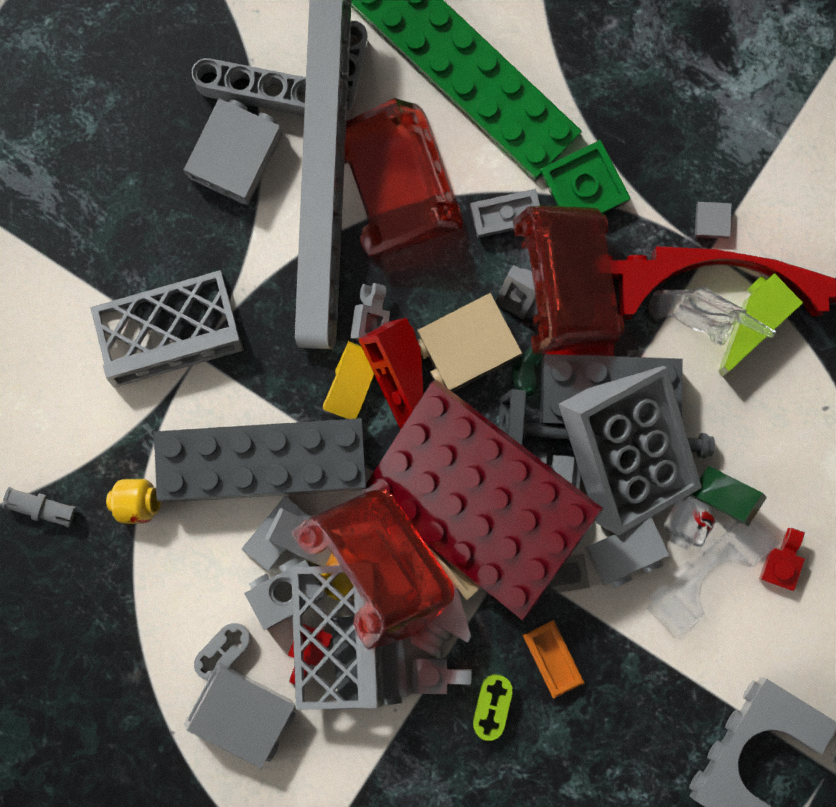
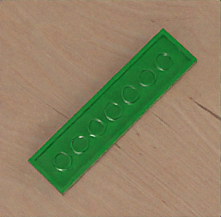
[352,0,582,181]

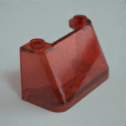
[345,98,463,258]
[513,205,624,354]
[291,489,454,650]

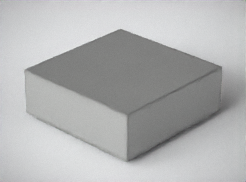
[695,202,732,239]

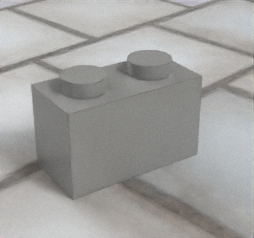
[585,517,669,588]

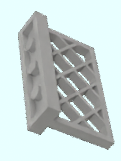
[90,270,244,388]
[291,564,384,710]

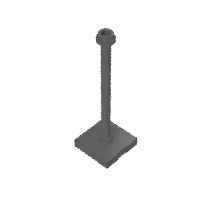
[498,389,715,459]

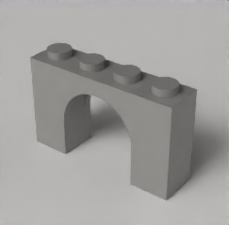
[689,677,836,807]

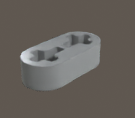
[194,623,251,680]

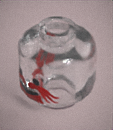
[664,497,716,550]

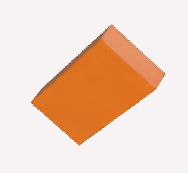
[522,620,584,699]

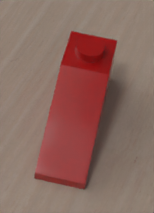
[358,317,424,430]

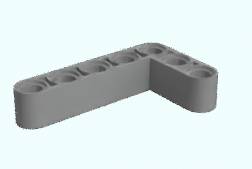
[192,20,368,121]

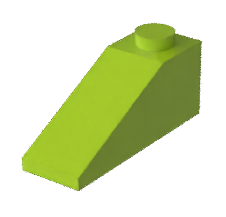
[718,273,803,376]

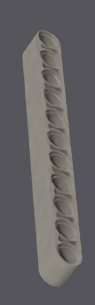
[295,0,352,349]

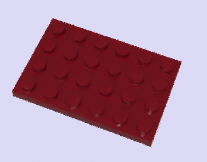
[362,380,604,620]

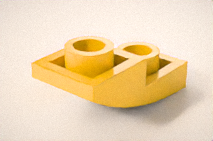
[323,341,374,419]

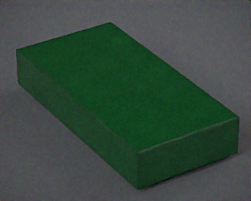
[691,465,767,526]

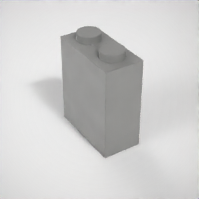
[184,98,282,206]
[184,662,296,768]

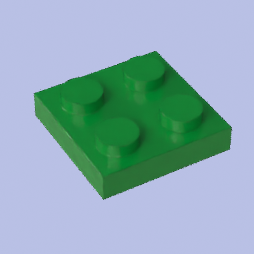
[540,140,631,222]

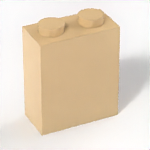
[417,293,522,392]

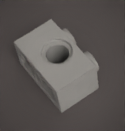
[244,557,327,630]

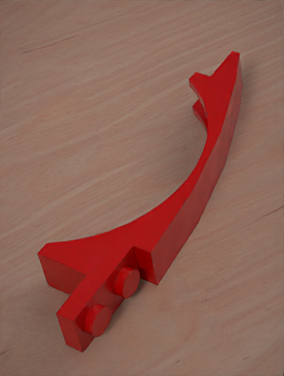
[590,246,836,320]

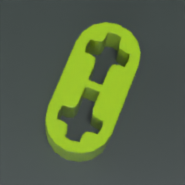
[473,674,512,741]

